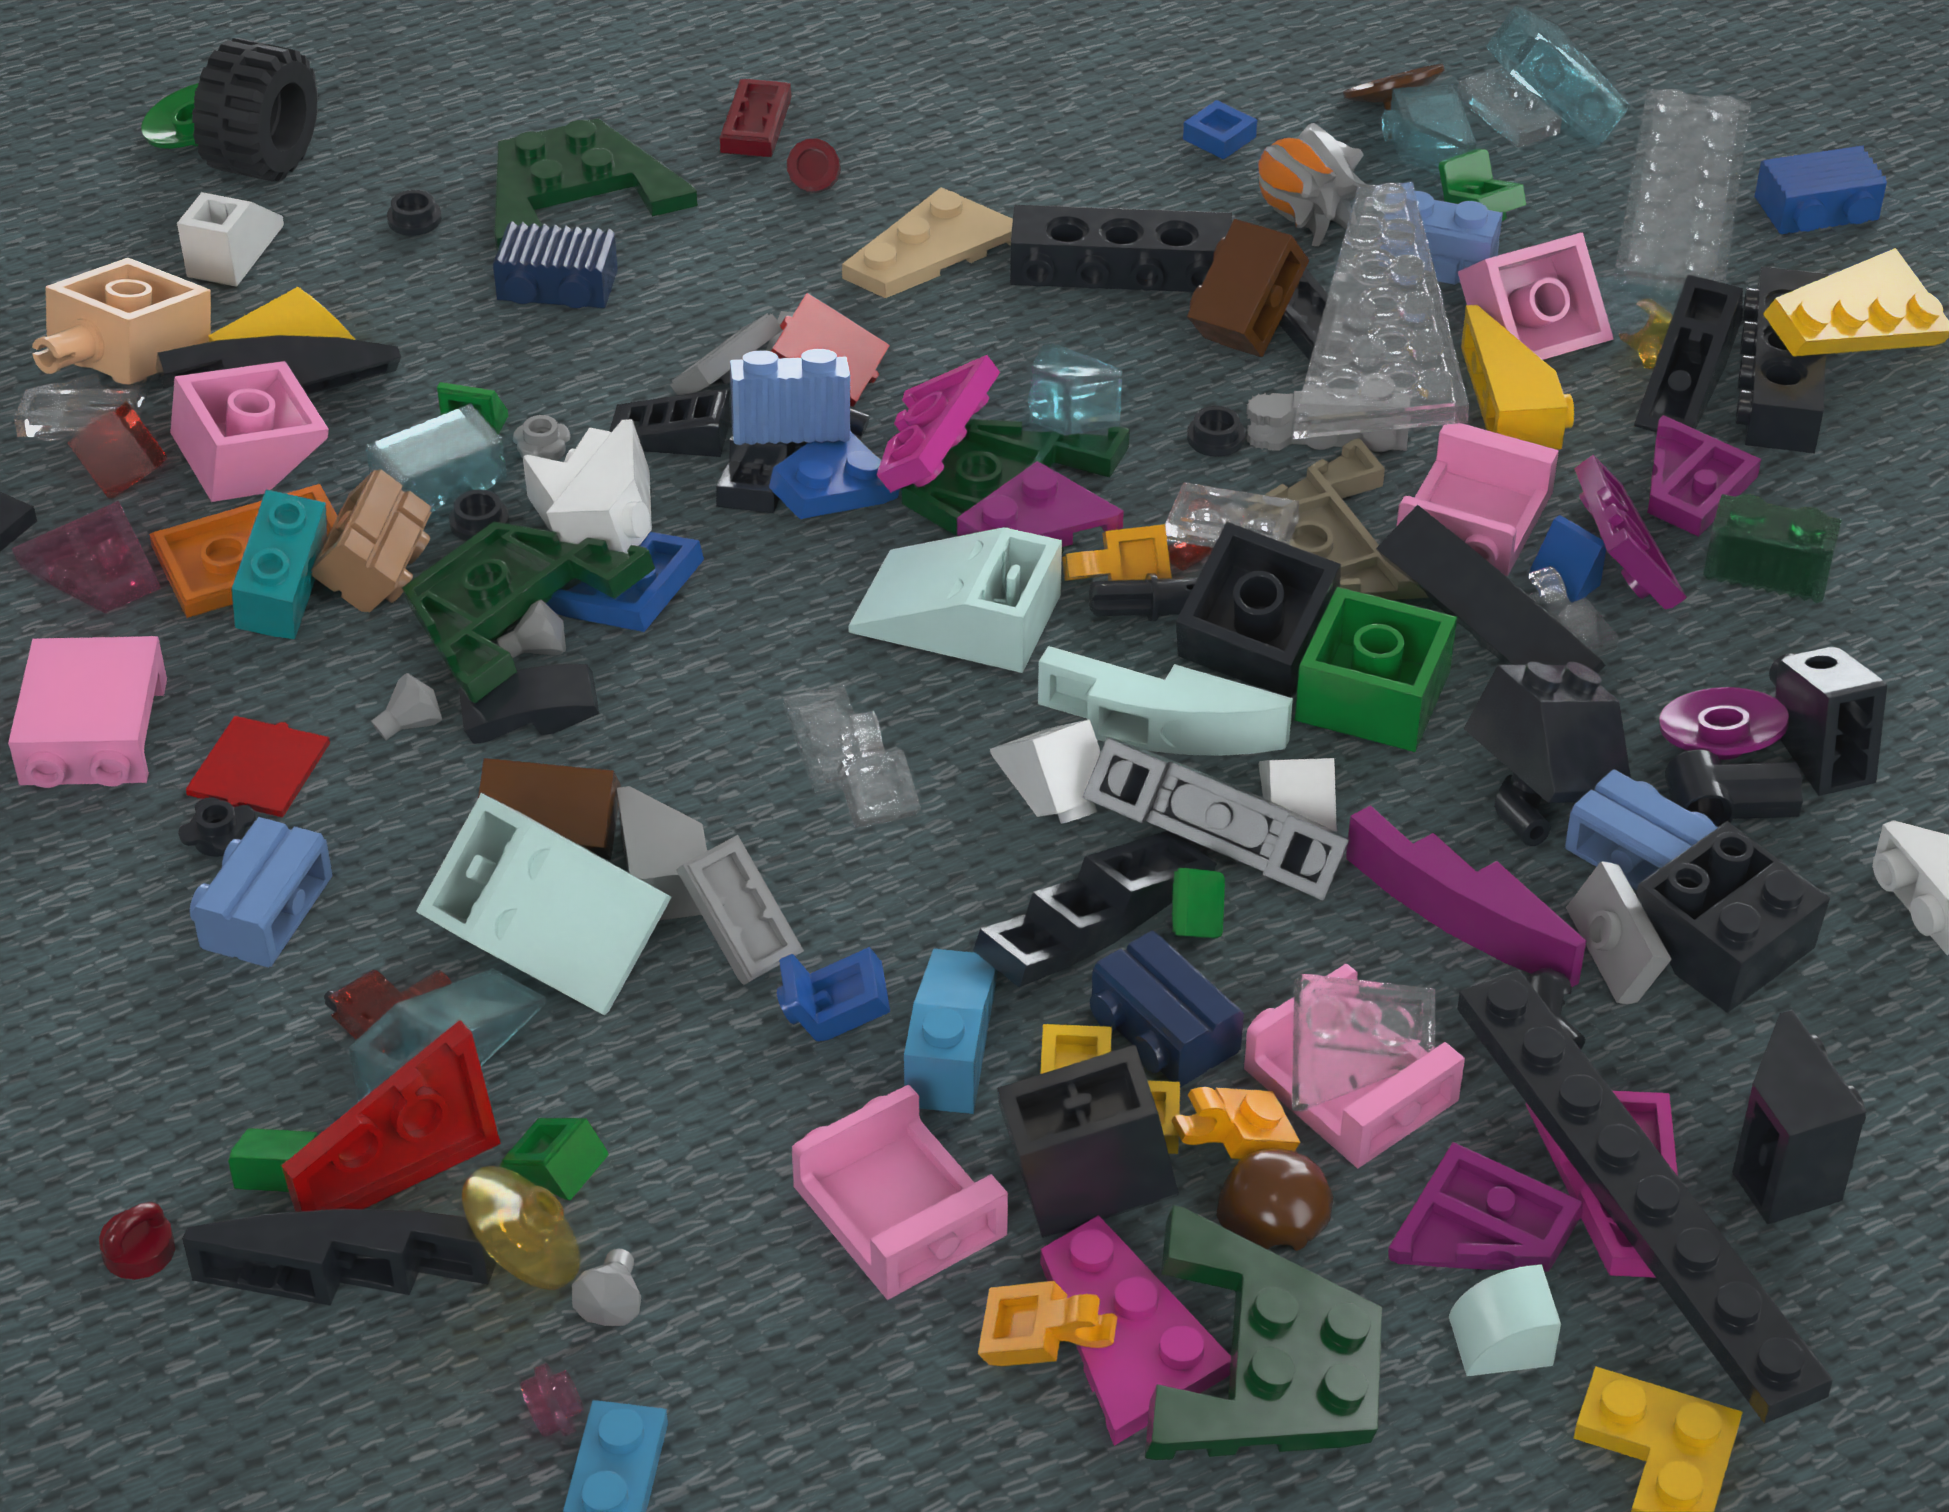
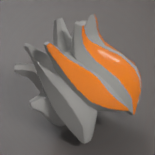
[1258,123,1380,246]

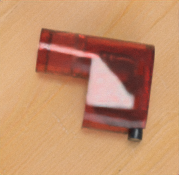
[324,969,459,1057]

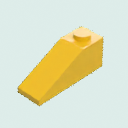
[1461,305,1574,450]

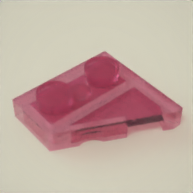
[11,501,161,613]

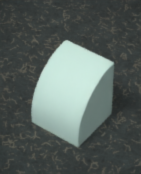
[1449,1264,1561,1376]

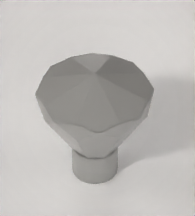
[497,600,566,658]
[371,673,443,741]
[572,1249,641,1326]

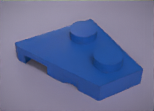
[769,431,900,519]
[546,532,704,632]

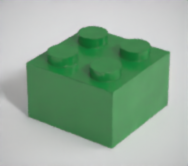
[1295,587,1457,752]

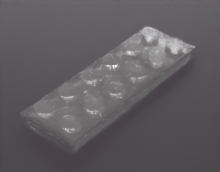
[1613,89,1751,293]

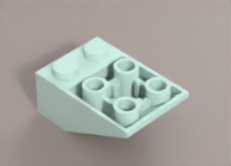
[848,527,1062,673]
[416,793,672,1015]

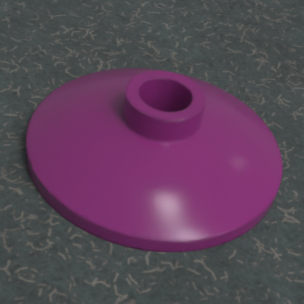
[1659,687,1789,760]

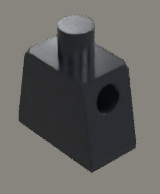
[1769,647,1887,796]

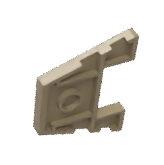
[1229,438,1429,600]

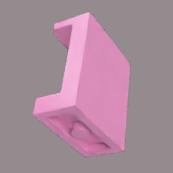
[1397,419,1559,577]
[8,636,167,788]
[1244,964,1465,1169]
[792,1085,1008,1300]

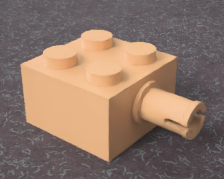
[32,258,211,385]

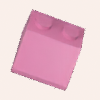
[1458,232,1614,360]
[170,361,329,502]

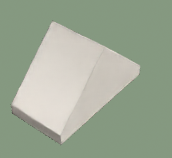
[1259,758,1337,832]

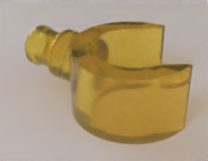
[1619,298,1673,369]

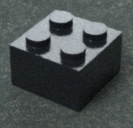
[1176,522,1341,698]

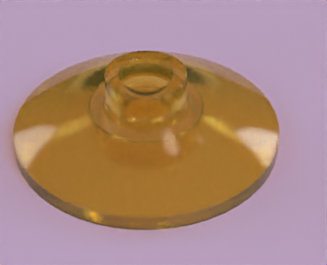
[462,1166,581,1290]

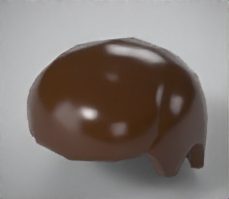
[1216,1148,1334,1251]

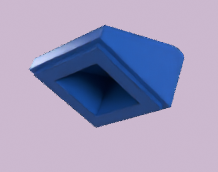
[1528,515,1606,604]

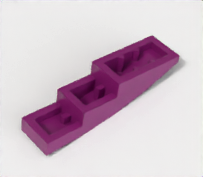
[1346,805,1586,987]

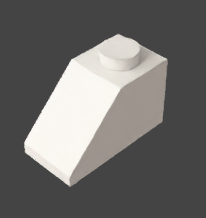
[990,719,1101,824]

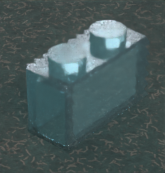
[365,403,507,512]

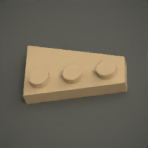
[842,188,1013,298]

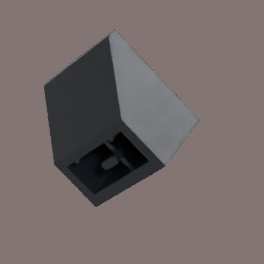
[1637,821,1830,1013]
[1732,1010,1866,1225]
[997,1045,1179,1238]

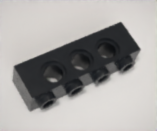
[1010,205,1232,292]
[1735,266,1829,454]

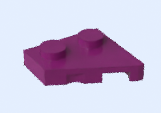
[1647,415,1761,537]
[957,461,1124,547]
[1388,1142,1583,1272]

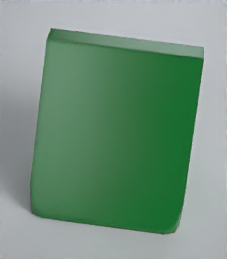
[437,382,509,439]
[1171,868,1225,938]
[499,1118,609,1201]
[228,1128,318,1192]

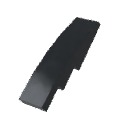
[156,335,401,395]
[1376,504,1606,674]
[973,830,1217,987]
[182,1209,497,1306]

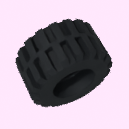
[192,38,318,182]

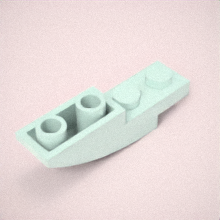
[1038,646,1293,756]

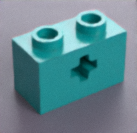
[232,489,327,639]

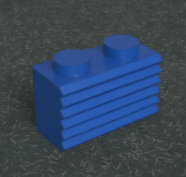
[1754,145,1887,234]

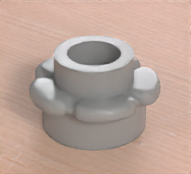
[513,415,570,461]

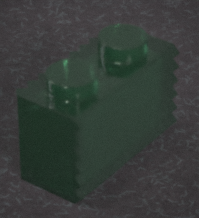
[1703,494,1842,603]

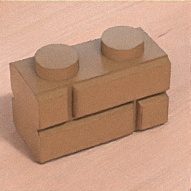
[311,469,432,612]

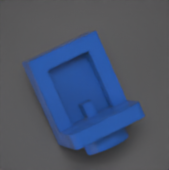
[777,947,890,1041]

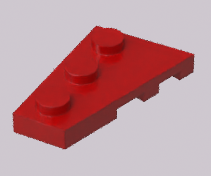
[281,1020,501,1212]

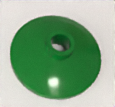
[141,83,199,149]

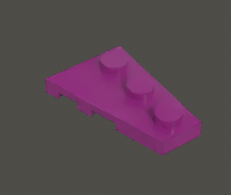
[1574,454,1687,609]

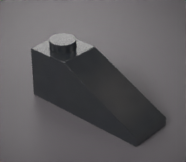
[1634,274,1743,432]

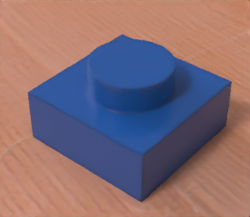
[1183,100,1257,160]

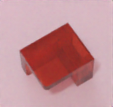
[67,400,167,498]

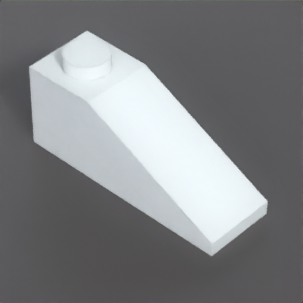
[546,419,652,553]

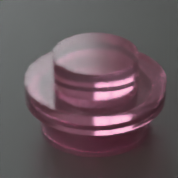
[520,1362,584,1438]

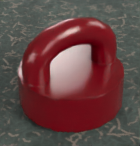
[787,138,841,193]
[99,1202,175,1280]

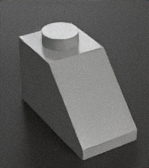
[617,786,709,920]

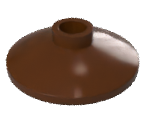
[1343,64,1445,112]

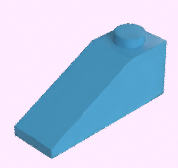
[904,949,998,1114]

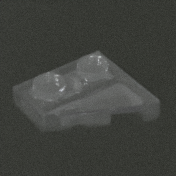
[14,374,152,441]
[1292,974,1435,1111]

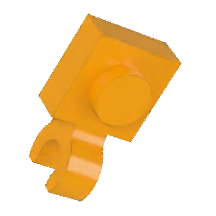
[1062,524,1172,581]
[1171,1087,1300,1159]
[978,1281,1117,1367]

